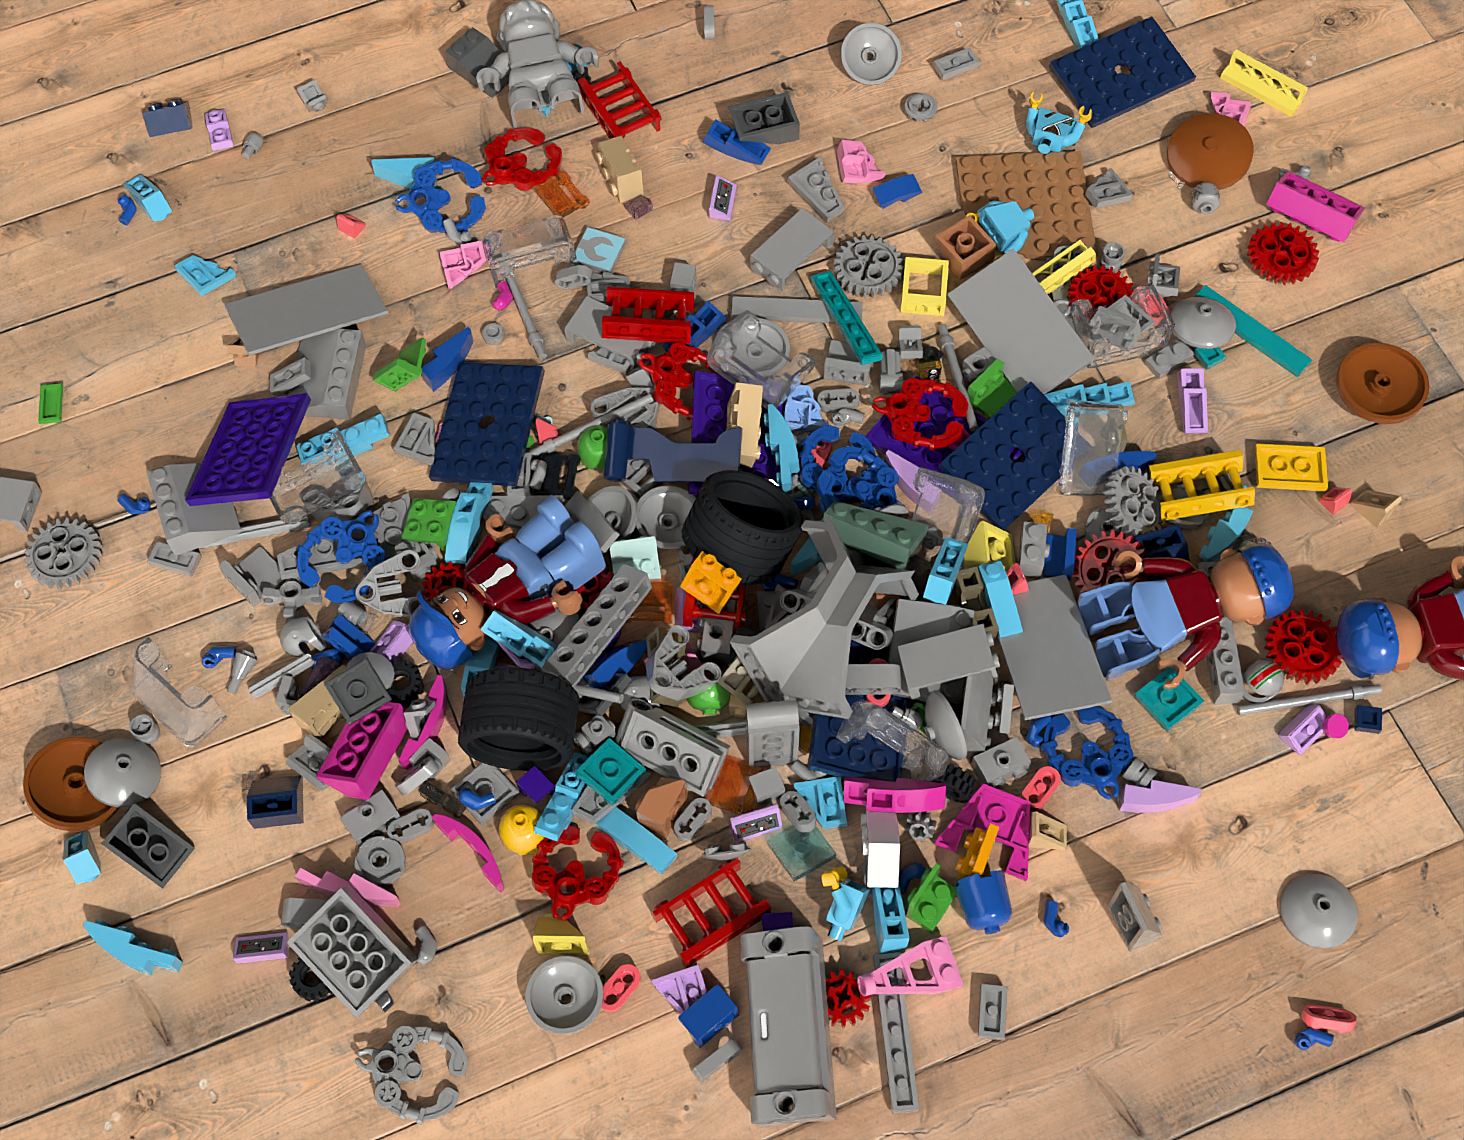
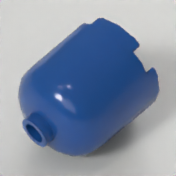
[954,871,1012,935]

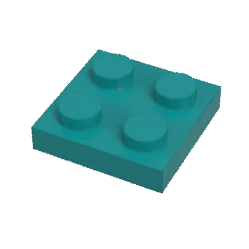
[1134,668,1204,732]
[575,738,646,806]

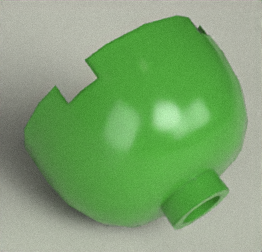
[577,425,608,471]
[686,679,731,715]

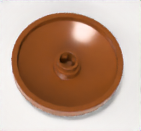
[1167,113,1254,190]
[1336,343,1429,424]
[23,737,125,831]

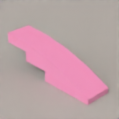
[295,868,400,907]

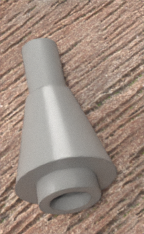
[226,650,258,694]

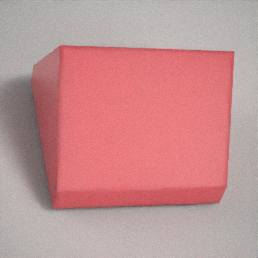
[337,214,366,238]
[536,418,558,445]
[1319,487,1352,514]
[1006,562,1029,595]

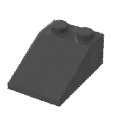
[445,27,510,98]
[728,92,800,144]
[101,803,195,889]

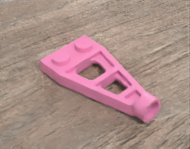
[857,936,963,996]

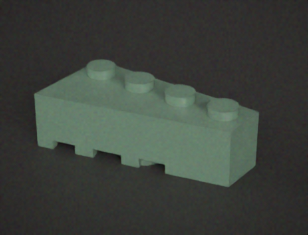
[823,501,928,570]

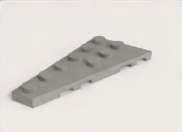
[277,493,421,580]

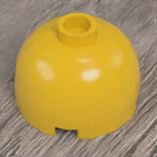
[498,803,545,855]

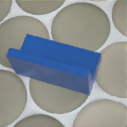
[1043,528,1077,581]
[321,615,375,660]
[678,985,739,1048]

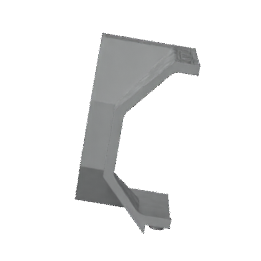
[730,516,919,719]

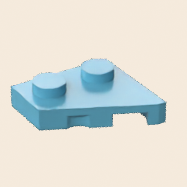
[175,255,236,296]
[794,776,848,830]

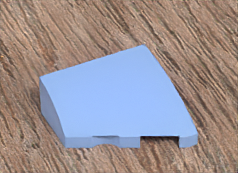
[783,383,828,431]

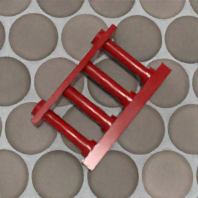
[577,61,662,139]
[602,287,694,344]
[683,556,747,633]
[652,858,771,968]

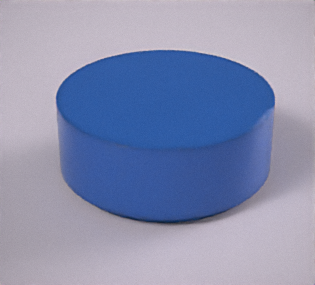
[792,496,815,509]

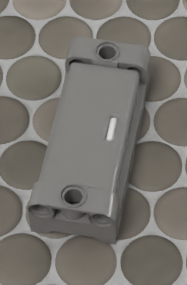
[740,926,837,1128]

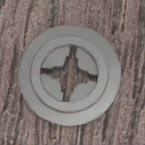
[905,93,937,122]

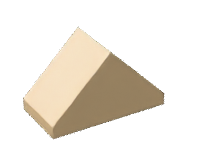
[1350,490,1402,528]
[1029,812,1067,850]

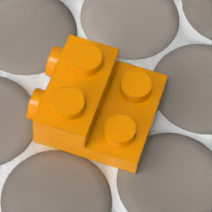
[680,551,742,614]
[955,823,999,880]

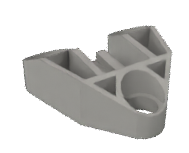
[590,388,660,430]
[303,465,374,523]
[355,550,420,617]
[646,625,721,701]

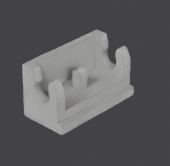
[1089,306,1141,351]

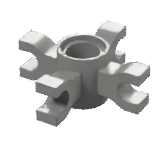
[262,577,323,623]

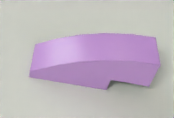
[1177,369,1208,434]
[885,450,942,514]
[1119,780,1201,813]

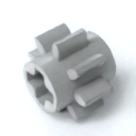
[904,811,937,842]

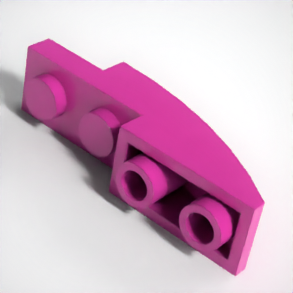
[844,777,946,813]

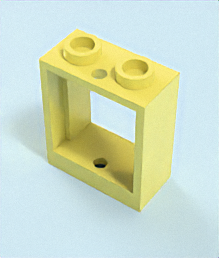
[901,257,949,316]

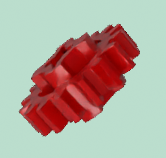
[422,561,470,601]
[825,969,871,1028]

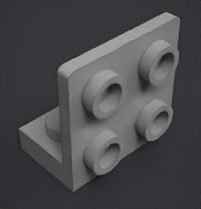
[824,340,872,386]
[218,547,288,607]

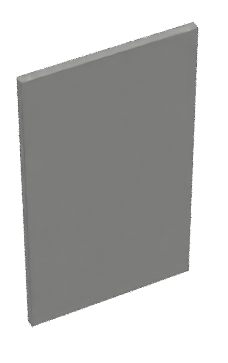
[947,248,1095,395]
[225,264,388,355]
[997,575,1112,720]

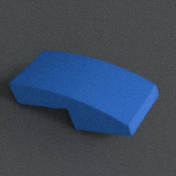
[873,174,922,209]

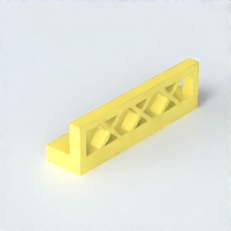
[1220,49,1308,117]
[1032,240,1096,294]

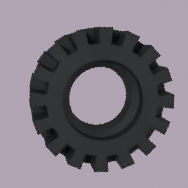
[386,660,424,707]
[928,762,977,803]
[289,957,333,1002]

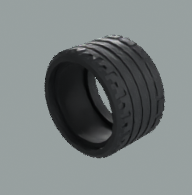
[681,470,804,585]
[458,667,579,771]

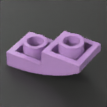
[205,109,233,151]

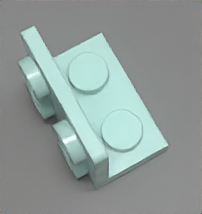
[610,535,662,583]

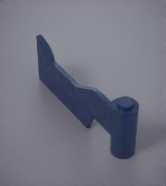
[603,420,743,482]

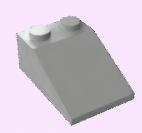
[1108,882,1162,952]

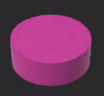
[1323,714,1349,738]

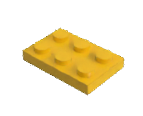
[1254,444,1328,491]

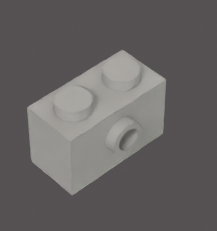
[1018,522,1050,578]
[971,737,1031,789]
[340,790,400,847]

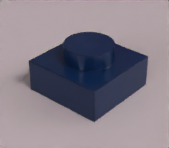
[1354,705,1382,734]

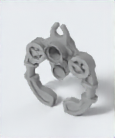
[355,1026,468,1125]

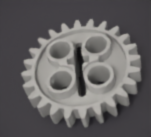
[834,235,904,298]
[1103,466,1164,537]
[24,518,103,590]

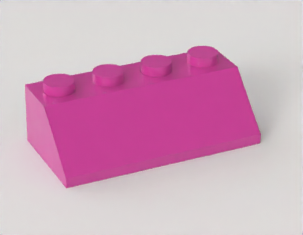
[1266,171,1365,242]
[316,702,407,800]

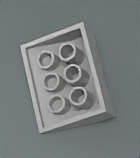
[288,329,367,420]
[147,463,242,556]
[888,599,974,707]
[958,670,999,758]
[286,885,419,1018]

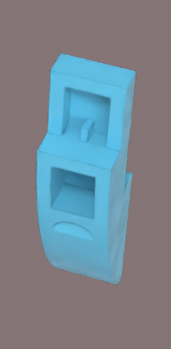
[764,404,800,494]
[296,414,390,465]
[445,482,494,564]
[1199,485,1254,562]
[534,751,589,841]
[83,919,183,976]

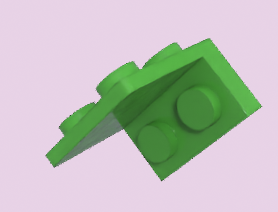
[373,338,426,392]
[968,358,1017,418]
[402,498,456,554]
[905,863,957,933]

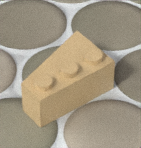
[596,136,644,203]
[726,382,763,468]
[288,665,346,741]

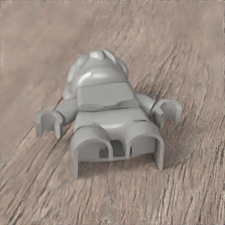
[476,0,599,128]

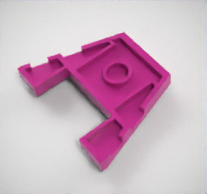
[934,783,1030,881]

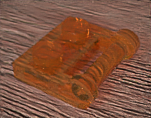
[535,172,590,221]
[625,582,673,624]
[709,758,765,815]

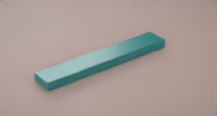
[811,271,883,365]
[1194,285,1312,378]

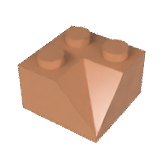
[935,215,996,280]
[635,777,688,840]

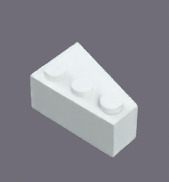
[860,806,900,888]

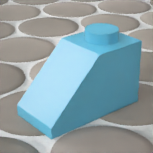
[63,830,101,885]

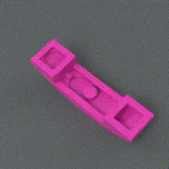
[398,675,447,770]
[432,814,504,893]

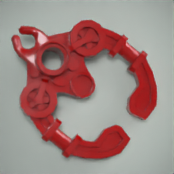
[481,128,562,191]
[638,342,727,421]
[872,378,969,451]
[532,826,624,920]

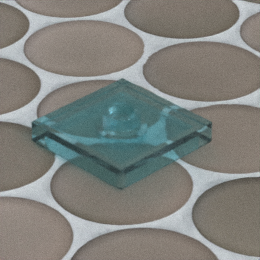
[767,819,836,882]

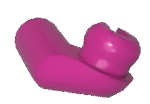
[493,281,513,311]

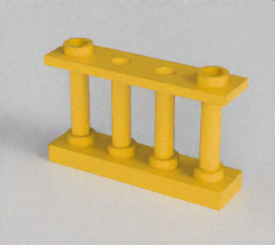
[1149,449,1255,521]

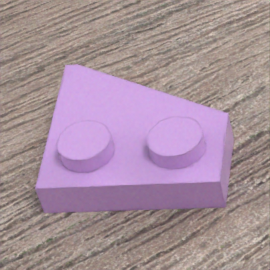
[652,965,707,1014]

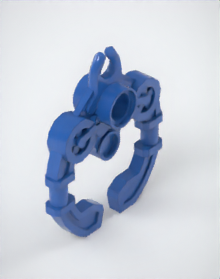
[395,157,486,233]
[798,425,876,513]
[816,447,905,510]
[297,510,386,604]
[1041,706,1134,800]

